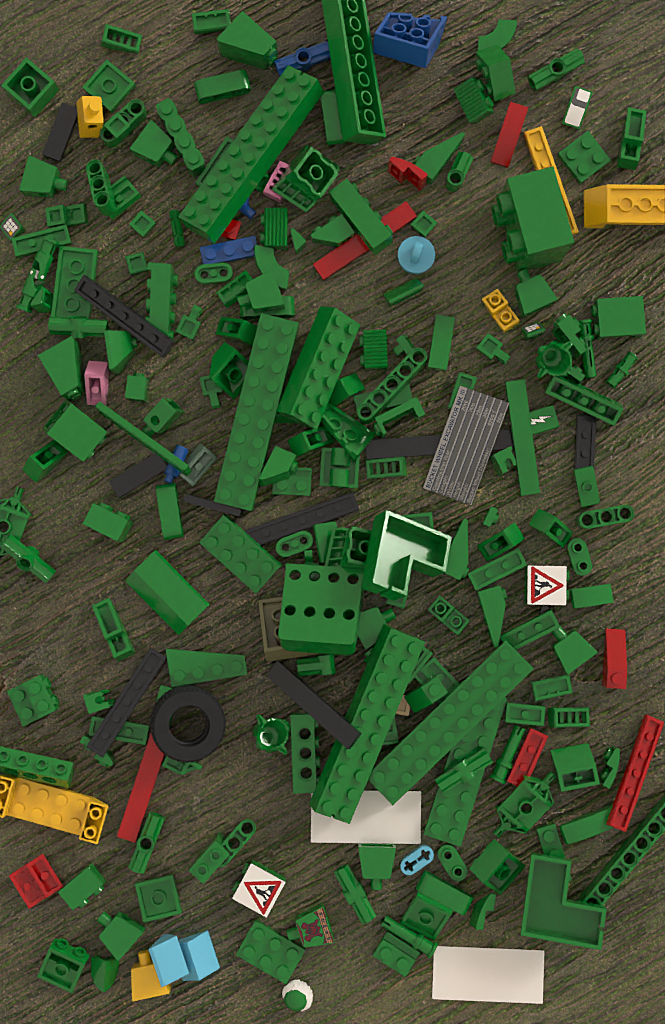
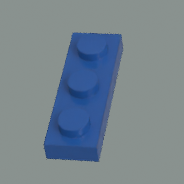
[200,236,257,264]

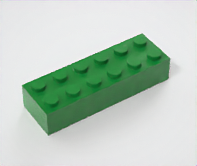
[276,306,360,430]

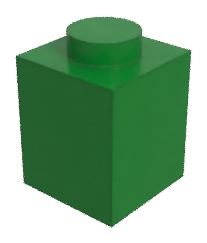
[125,373,149,403]

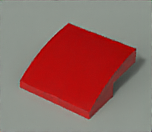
[387,157,428,191]
[9,854,63,909]

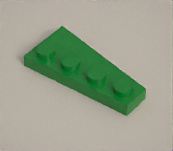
[166,648,248,687]

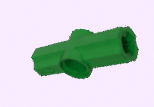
[527,48,585,92]
[48,316,109,338]
[0,534,56,583]
[435,747,493,794]
[128,812,166,874]
[334,863,376,924]

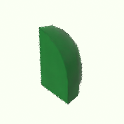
[91,955,119,993]

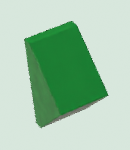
[329,373,365,407]

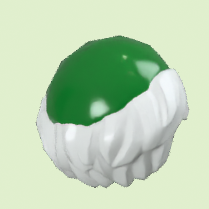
[282,980,313,1011]

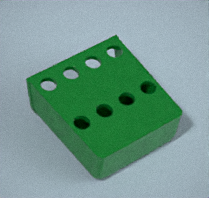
[278,563,365,656]

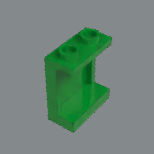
[591,296,646,340]
[372,397,425,439]
[188,831,234,883]

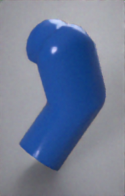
[239,197,256,219]

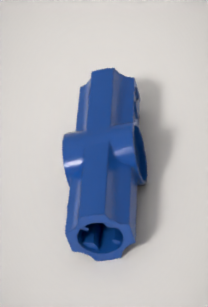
[274,41,331,77]

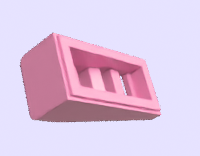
[263,161,289,203]

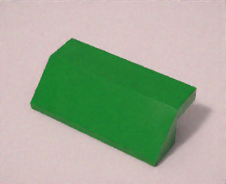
[125,550,210,636]

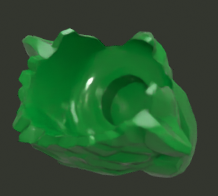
[535,340,573,378]
[252,715,290,755]

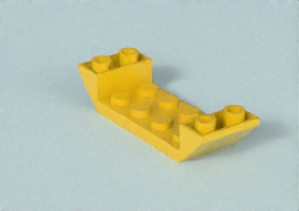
[584,184,665,228]
[0,774,109,844]

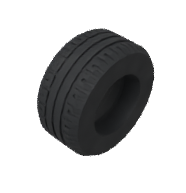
[150,685,226,763]

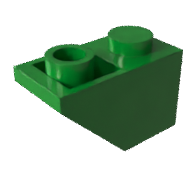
[310,214,355,248]

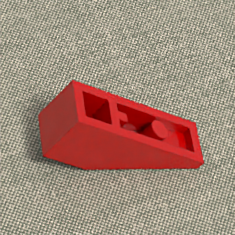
[602,628,627,689]

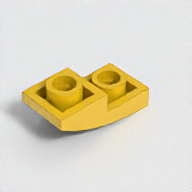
[482,289,519,333]

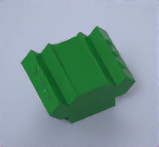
[272,144,340,212]
[325,526,372,578]

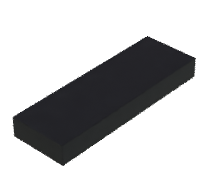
[42,102,78,163]
[574,415,597,469]
[109,454,167,498]
[184,494,243,516]

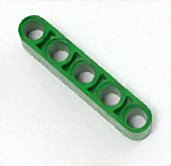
[357,348,427,424]

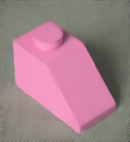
[84,361,109,406]

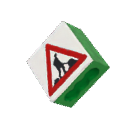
[524,566,569,605]
[232,859,286,918]

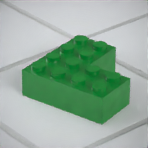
[361,510,452,601]
[520,852,607,950]

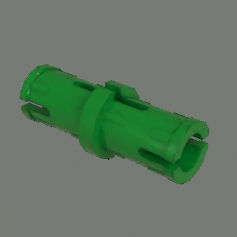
[605,351,638,389]

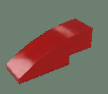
[490,102,528,168]

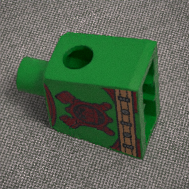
[286,902,335,947]

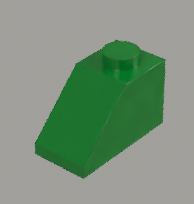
[215,316,258,346]
[287,426,335,457]
[22,440,68,482]
[259,446,298,487]
[529,509,573,548]
[477,522,525,562]
[404,675,448,713]

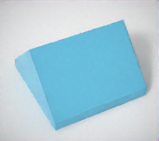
[178,930,220,981]
[149,934,189,987]

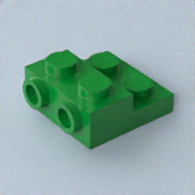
[551,313,587,361]
[7,674,60,726]
[37,938,90,993]

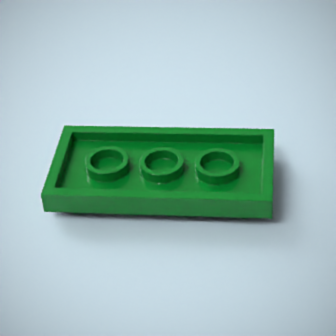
[51,246,99,319]
[199,514,282,594]

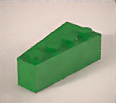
[146,262,178,340]

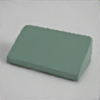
[179,443,217,486]

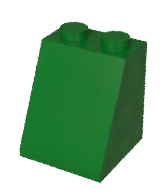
[217,11,278,70]
[38,336,85,401]
[42,399,107,462]

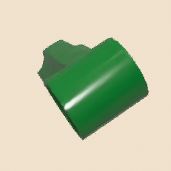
[445,151,474,192]
[297,654,336,676]

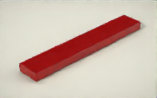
[313,201,417,281]
[606,715,664,832]
[117,730,173,843]

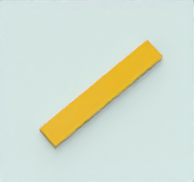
[523,126,579,235]

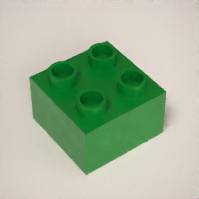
[491,166,574,273]

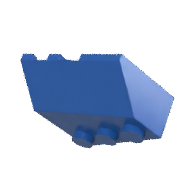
[373,12,447,68]

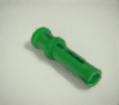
[578,319,597,378]
[489,725,525,784]
[380,915,438,959]

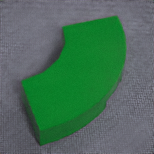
[477,19,517,52]
[254,245,289,290]

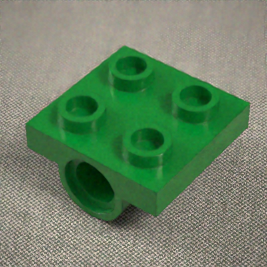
[319,447,360,489]

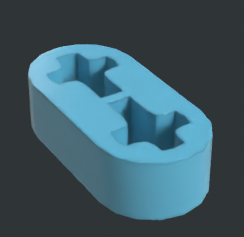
[400,845,434,875]

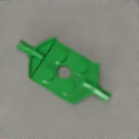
[0,486,32,556]
[493,771,557,838]

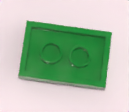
[236,919,306,984]

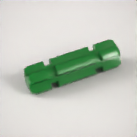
[169,210,185,247]

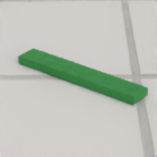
[505,379,540,496]
[95,401,192,476]

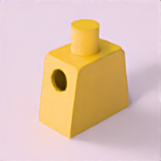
[76,96,103,138]
[131,950,172,1001]

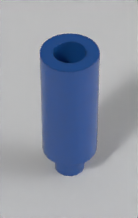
[164,445,189,484]

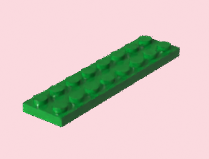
[423,697,507,847]

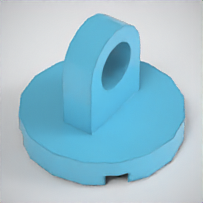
[397,236,435,275]

